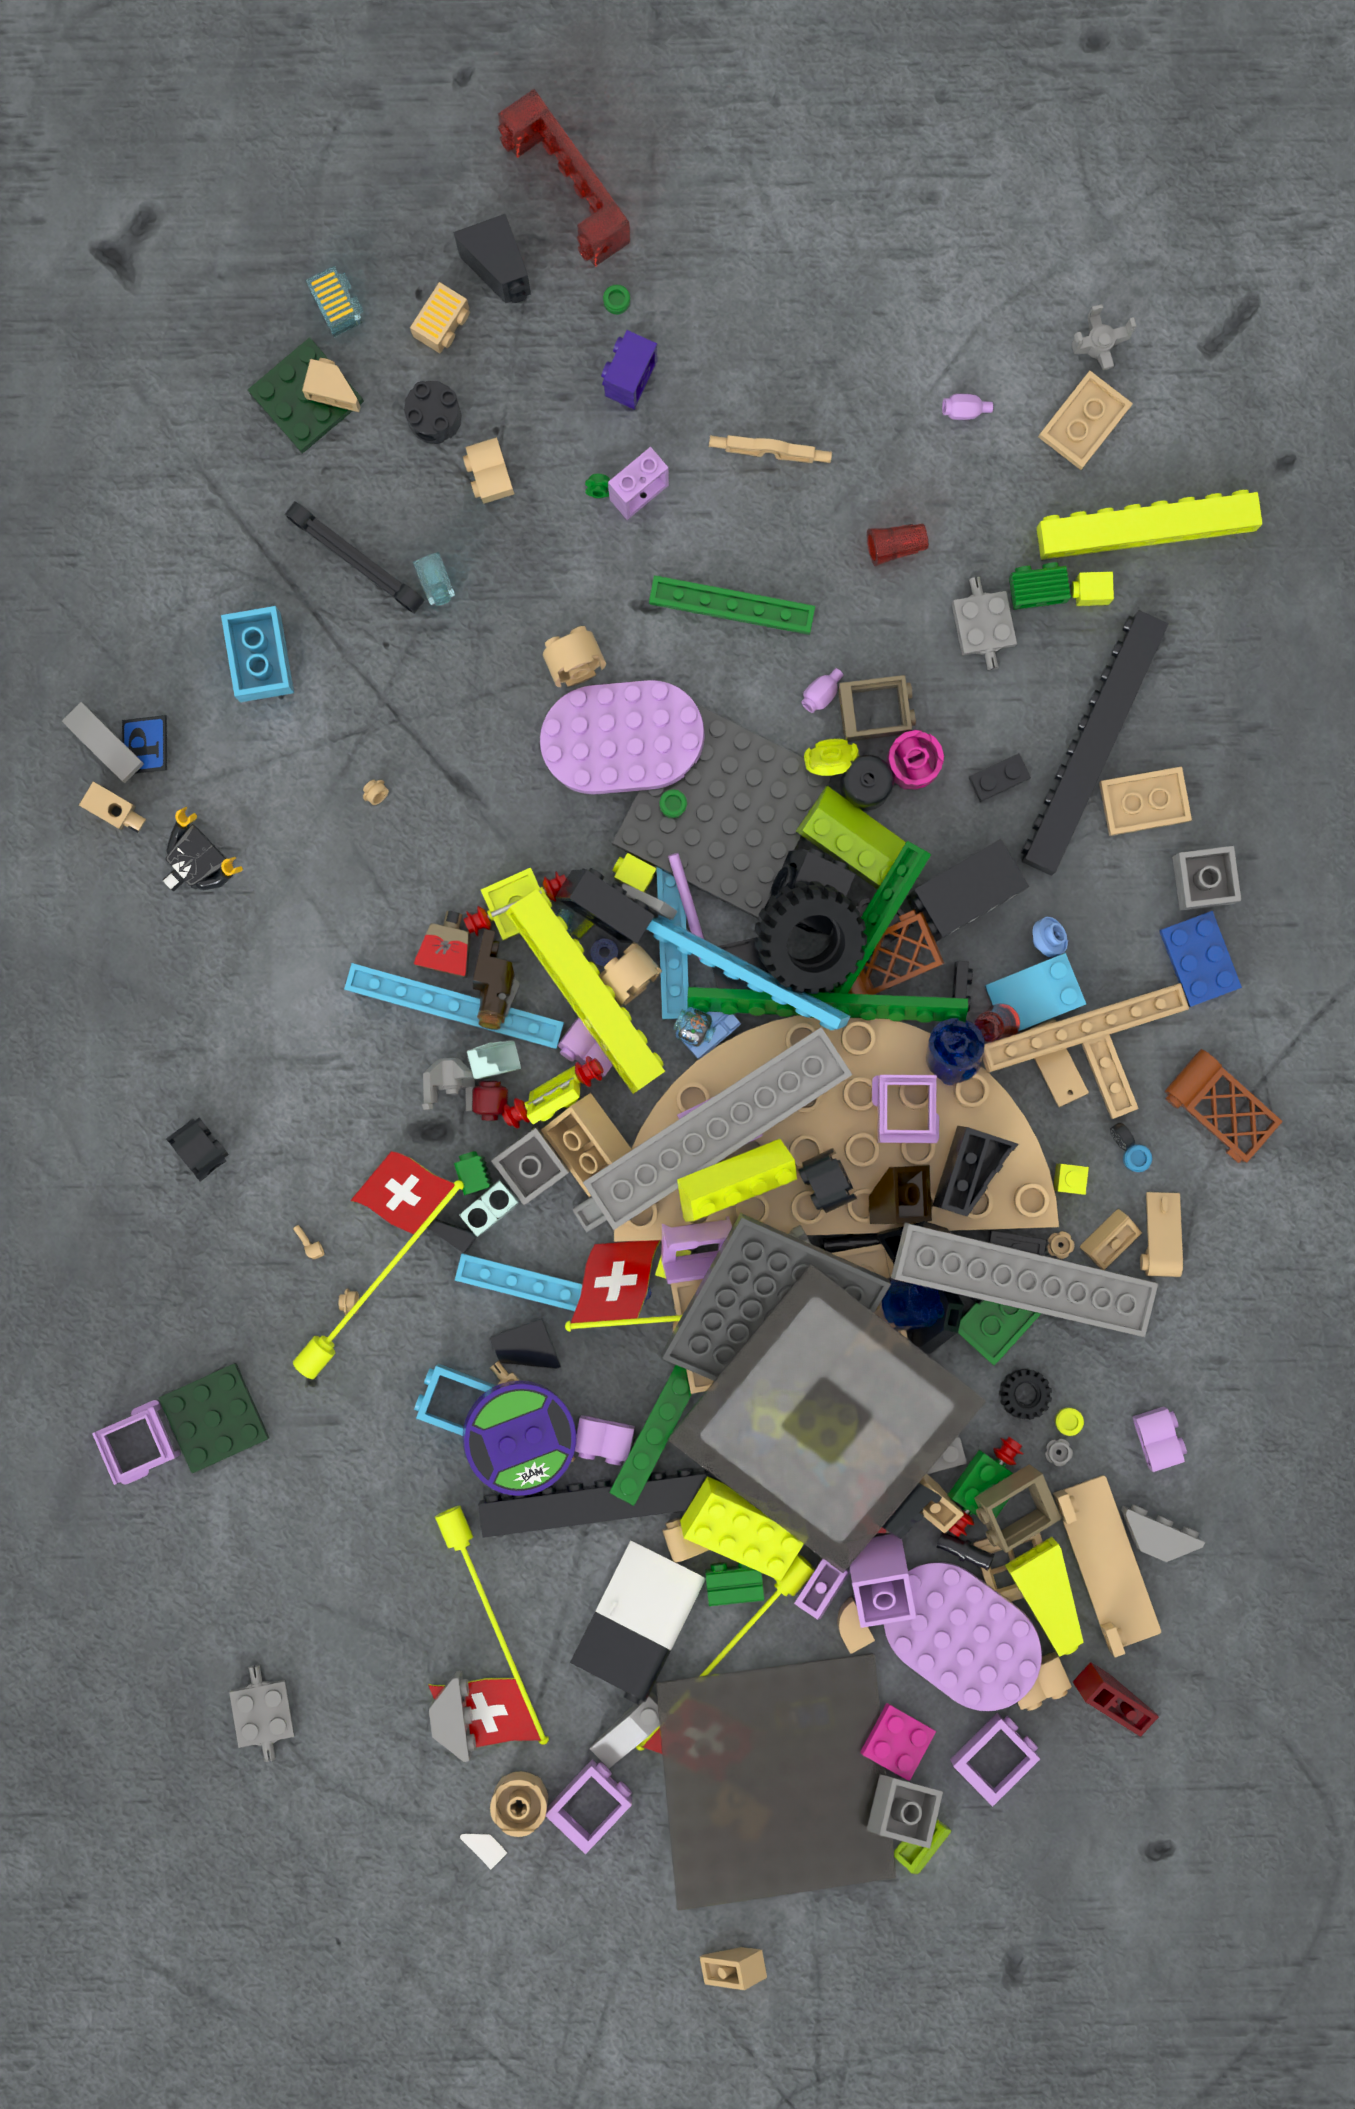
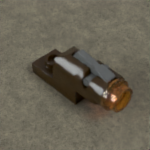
[473,929,520,1030]

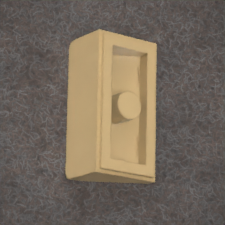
[1080,1209,1142,1270]

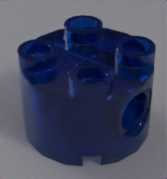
[926,1018,985,1085]
[881,1276,944,1331]

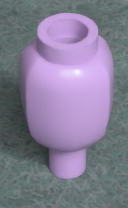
[942,394,993,420]
[801,668,844,713]

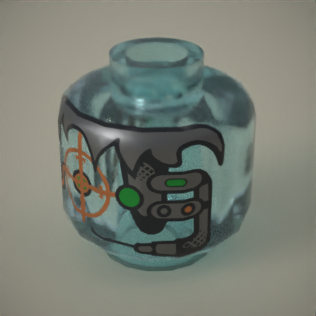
[673,1007,716,1048]

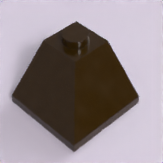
[869,1165,932,1224]

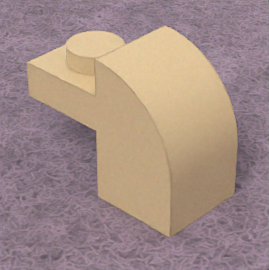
[837,1596,875,1654]

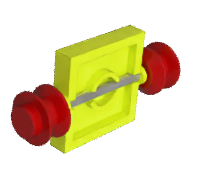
[463,868,566,941]
[502,1056,604,1129]

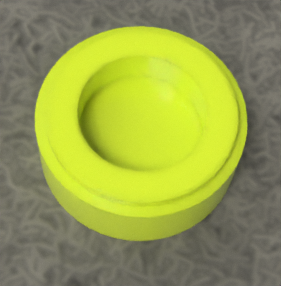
[1055,1407,1084,1436]

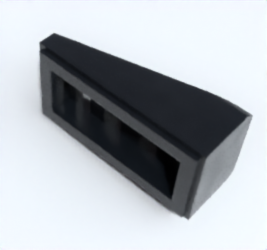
[427,1219,477,1253]

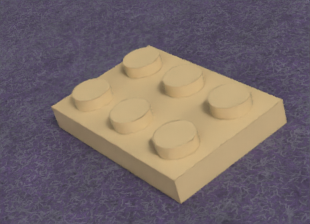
[1038,371,1133,470]
[1099,767,1192,836]

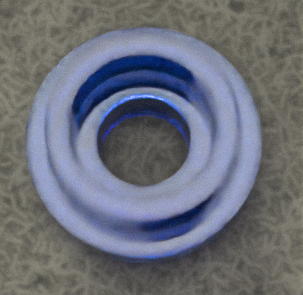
[591,938,618,966]

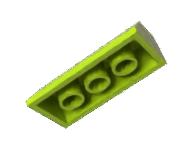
[796,786,906,890]

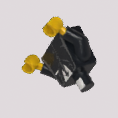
[163,807,243,892]

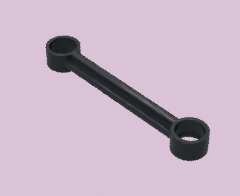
[284,501,425,614]

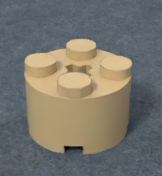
[543,626,606,687]
[599,944,662,1007]
[490,1771,548,1837]

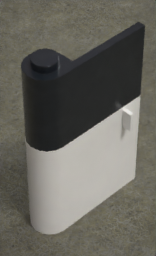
[570,1541,706,1705]

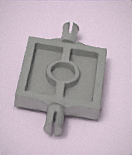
[951,577,1017,670]
[229,1665,295,1762]

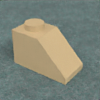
[302,358,360,412]
[908,1467,964,1533]
[700,1947,767,1990]

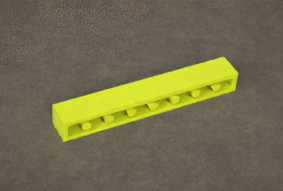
[1037,490,1262,560]
[505,889,665,1094]

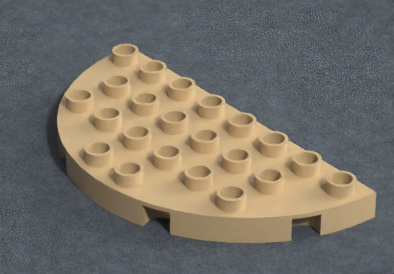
[614,1015,1059,1242]

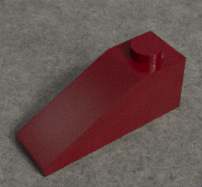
[1072,1662,1159,1737]

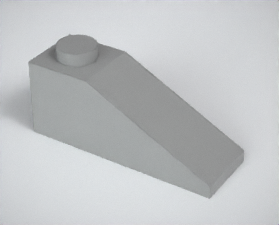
[589,1691,669,1769]

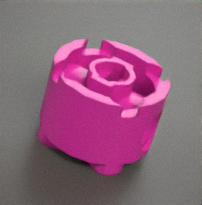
[886,730,944,790]

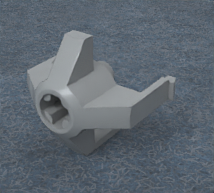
[1072,304,1137,370]
[422,1058,475,1111]

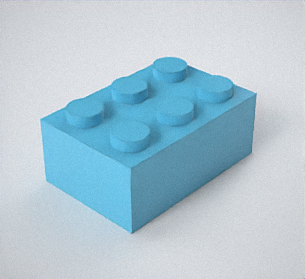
[221,606,294,702]

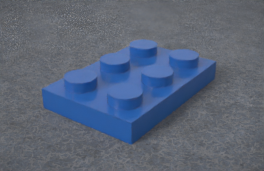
[1159,911,1242,1007]

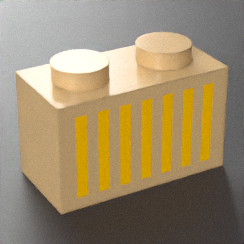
[410,282,470,353]

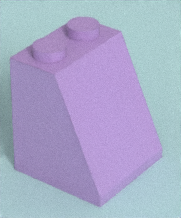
[846,1534,916,1628]

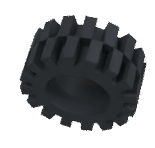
[999,1369,1052,1420]

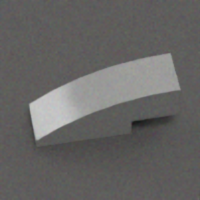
[62,702,144,783]

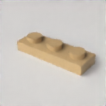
[1081,1035,1139,1119]

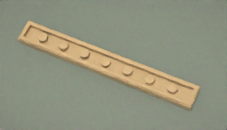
[979,983,1189,1073]

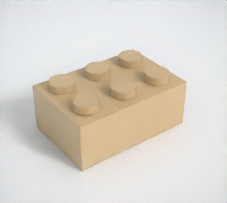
[541,1093,632,1197]

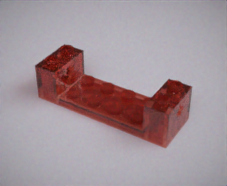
[498,89,630,267]

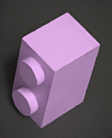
[794,1556,850,1620]

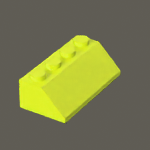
[677,1139,797,1222]

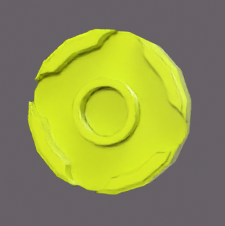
[804,739,859,776]

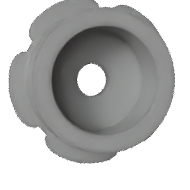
[1045,1439,1073,1466]

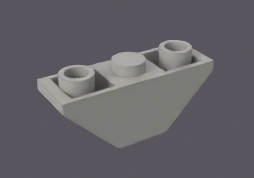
[1121,1504,1205,1562]
[429,1671,476,1762]

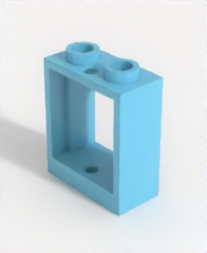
[414,1364,497,1436]

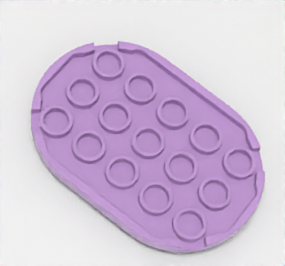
[540,680,705,794]
[884,1562,1042,1711]

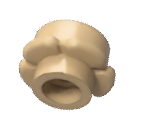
[363,780,389,805]
[1047,1231,1074,1259]
[339,1289,359,1315]

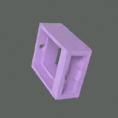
[608,447,669,520]
[950,1713,1040,1807]
[546,1759,632,1854]

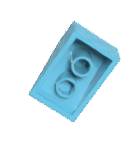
[985,953,1086,1036]

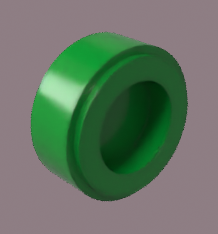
[603,285,630,315]
[659,789,687,818]

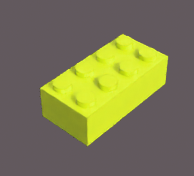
[680,1476,809,1581]

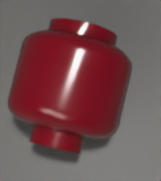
[472,1081,508,1121]

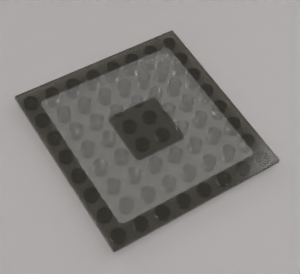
[667,1264,986,1573]

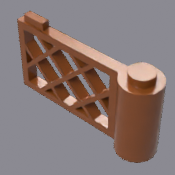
[848,910,945,995]
[1165,1049,1283,1163]

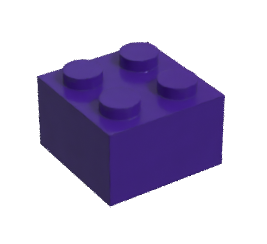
[601,330,657,410]

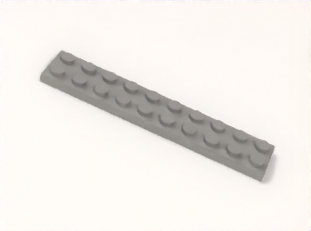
[583,1027,852,1230]
[891,1223,1158,1337]

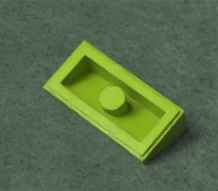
[892,1819,951,1874]

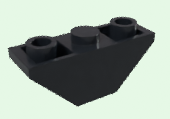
[910,1286,964,1354]

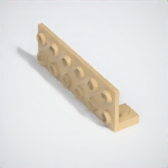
[1053,1475,1161,1657]

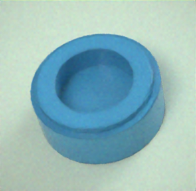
[1123,1145,1152,1172]

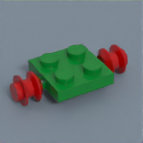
[948,1436,1024,1537]

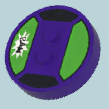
[463,1380,576,1496]

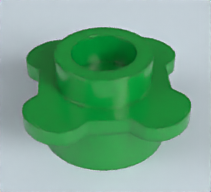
[585,474,610,498]

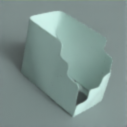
[467,1041,521,1080]
[459,1179,519,1237]

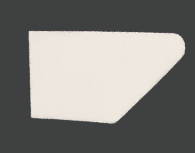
[460,1834,507,1870]

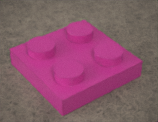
[860,1703,936,1781]

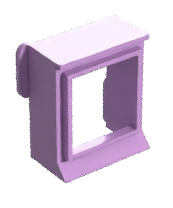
[872,1075,939,1143]
[661,1216,732,1284]
[92,1400,181,1485]

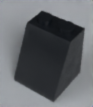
[453,214,531,303]

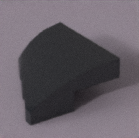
[490,1318,561,1369]
[873,1474,942,1539]

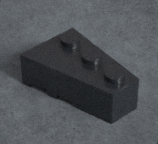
[932,1125,1018,1217]

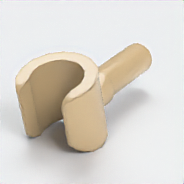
[293,1225,324,1259]

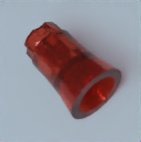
[867,524,929,567]
[974,1004,1020,1042]

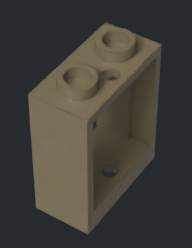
[838,675,916,742]
[974,1464,1062,1553]

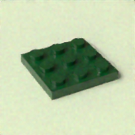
[248,337,364,454]
[159,1363,269,1474]

